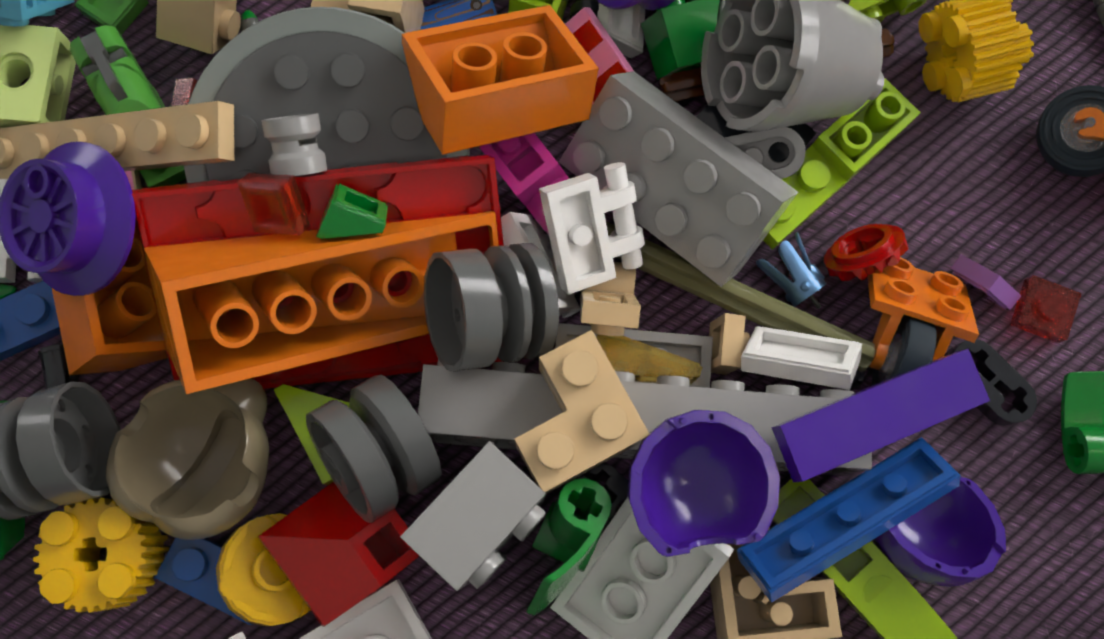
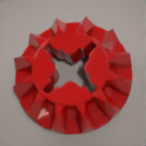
[824,224,908,281]

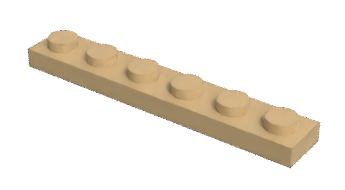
[0,101,235,179]

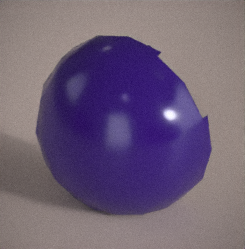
[628,410,780,557]
[873,477,1006,587]

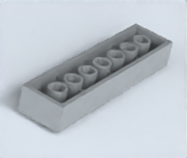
[418,360,872,476]

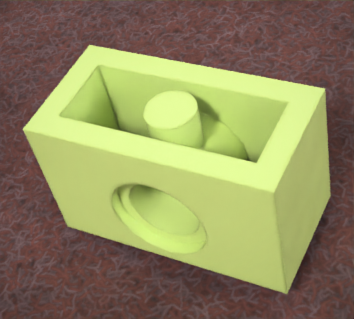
[0,25,76,128]

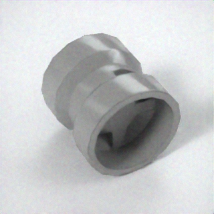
[261,113,327,178]

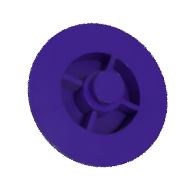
[0,142,136,296]

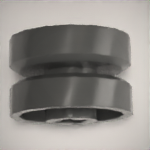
[306,374,442,523]

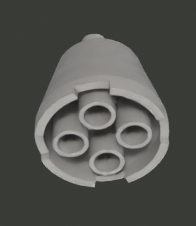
[701,0,884,132]

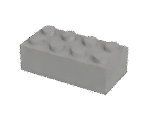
[559,71,798,287]
[400,441,546,591]

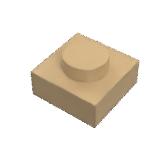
[709,313,750,375]

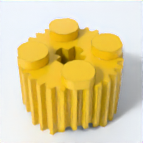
[918,0,1034,102]
[33,498,169,613]

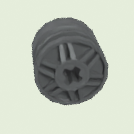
[424,243,559,372]
[0,382,121,520]

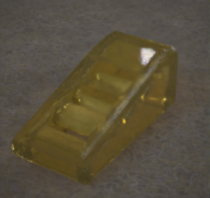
[596,334,703,385]

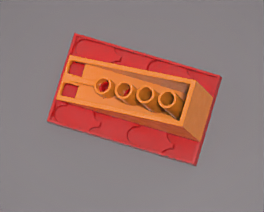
[131,155,504,394]

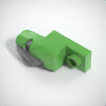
[70,25,186,188]

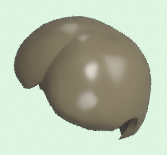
[106,378,269,540]

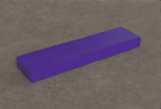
[771,349,990,482]

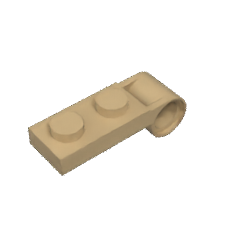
[580,262,641,336]

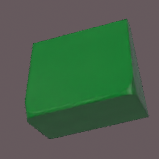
[316,184,388,239]

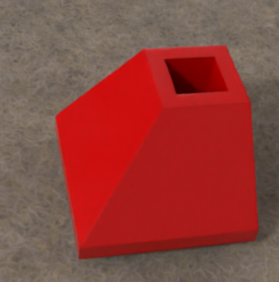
[257,482,419,627]

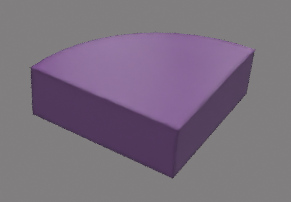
[950,254,1021,310]

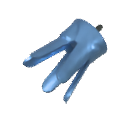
[756,232,827,309]

